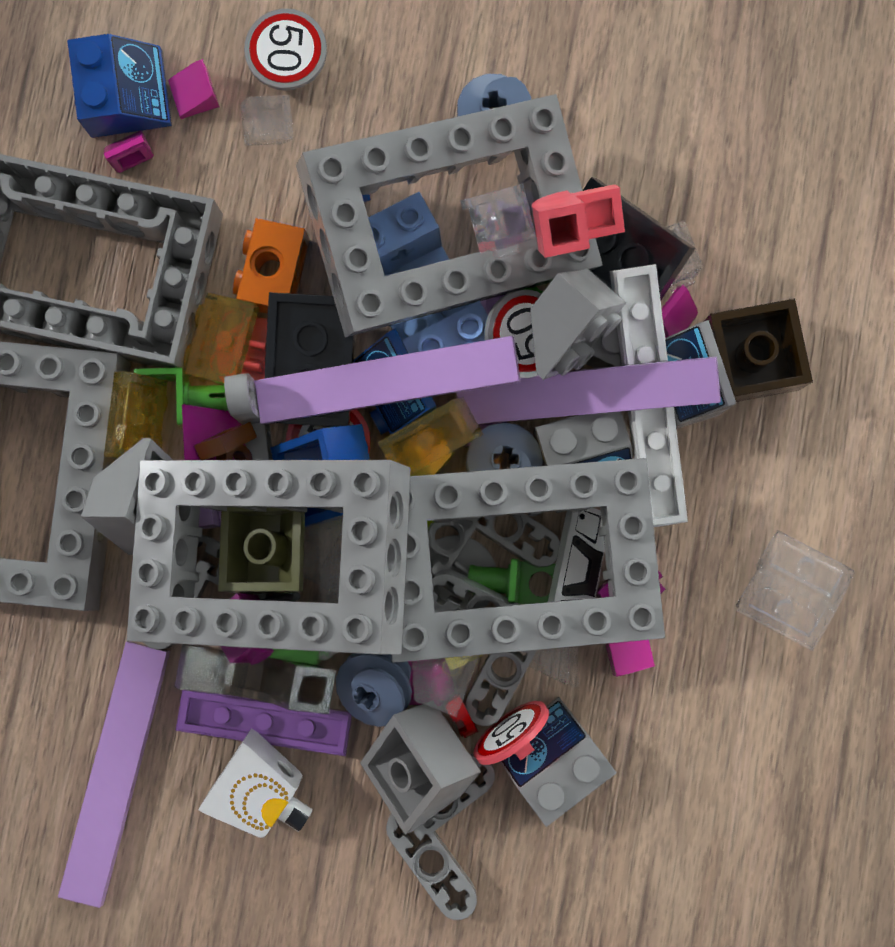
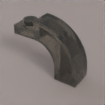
[174,644,336,714]

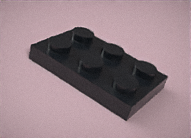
[583,177,696,301]
[264,292,355,427]

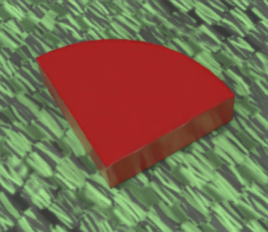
[445,693,479,738]

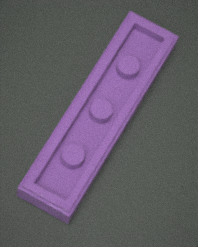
[176,687,352,756]

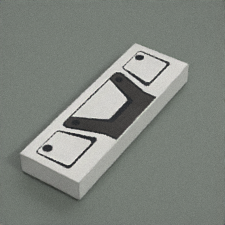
[548,508,605,602]

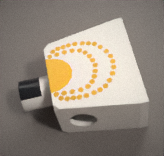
[198,728,313,838]

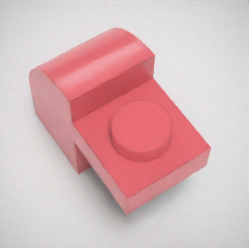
[532,184,625,258]

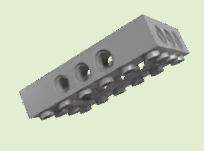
[296,94,603,337]
[0,154,223,371]
[0,341,131,611]
[390,458,665,663]
[127,460,411,654]

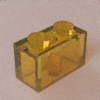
[378,398,484,476]

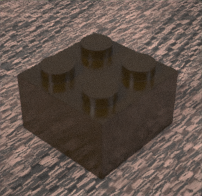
[703,298,813,402]

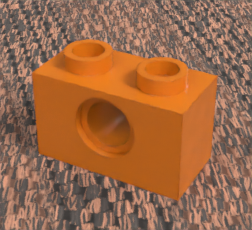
[233,218,310,314]

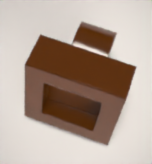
[194,422,257,460]

